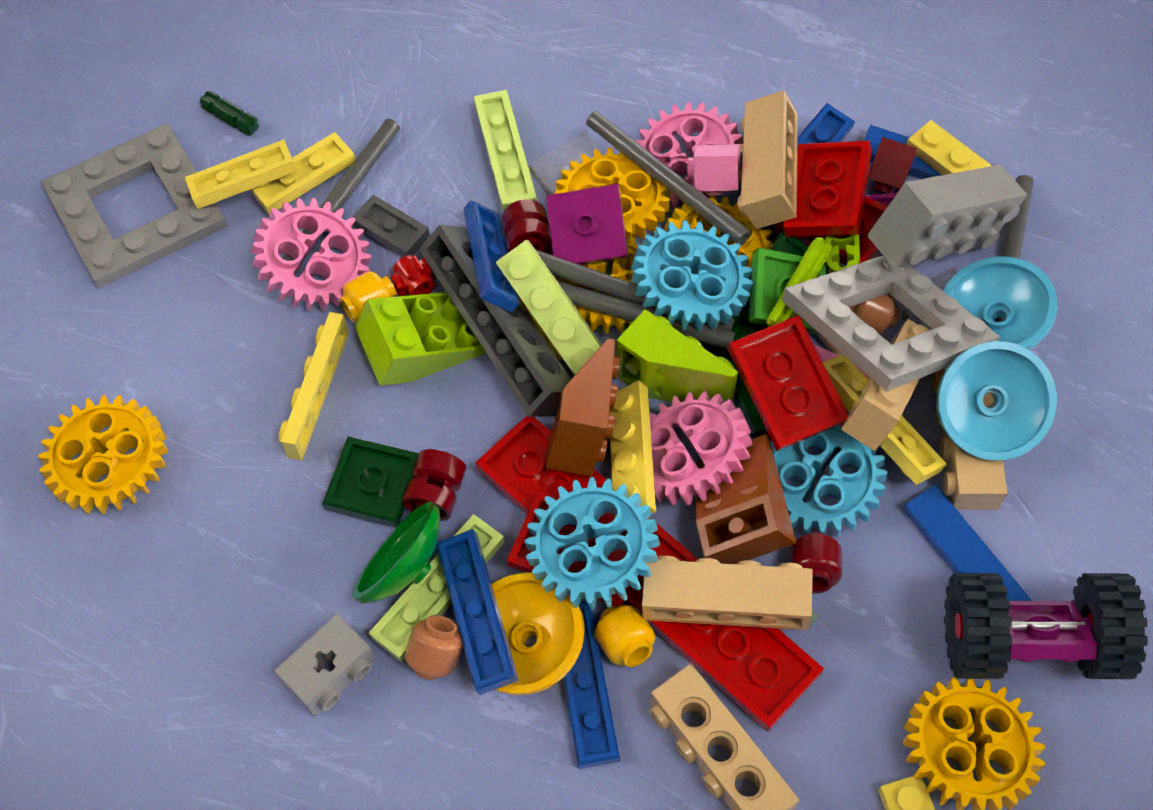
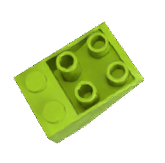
[355,292,486,386]
[616,309,738,402]

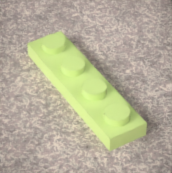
[474,90,537,212]
[496,240,601,375]
[368,514,505,662]

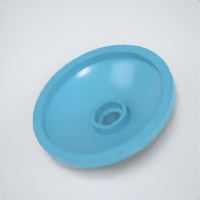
[943,257,1058,350]
[937,341,1057,460]

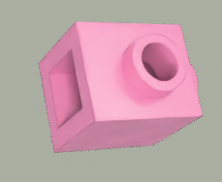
[687,144,740,195]

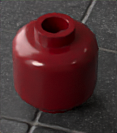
[790,532,842,593]

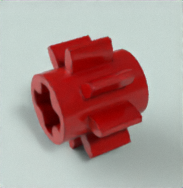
[390,255,437,296]

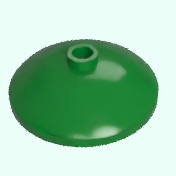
[352,502,440,604]

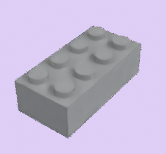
[867,164,1028,268]

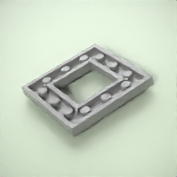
[41,123,227,289]
[782,256,1000,392]

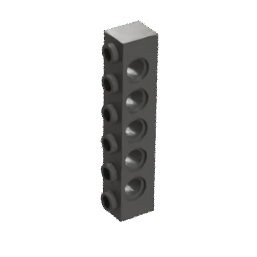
[419,224,571,417]

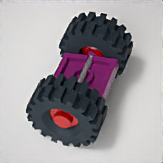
[944,573,1148,679]

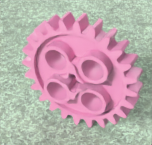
[636,102,743,209]
[251,198,371,311]
[649,391,753,506]

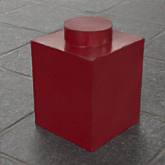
[867,137,917,193]

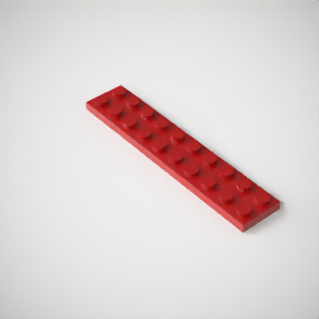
[475,415,824,732]

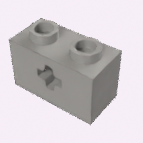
[274,614,376,717]

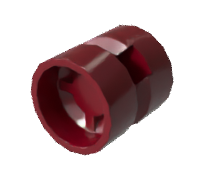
[501,199,553,255]
[402,449,467,521]

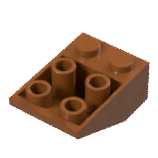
[546,338,620,477]
[696,434,796,564]

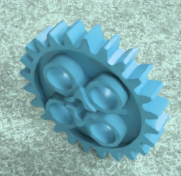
[631,220,753,332]
[770,425,887,537]
[525,477,660,610]

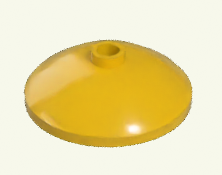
[463,573,584,695]

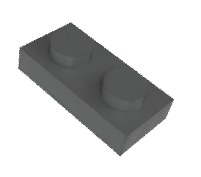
[353,195,430,257]

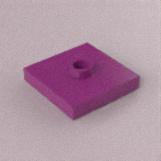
[546,184,629,265]

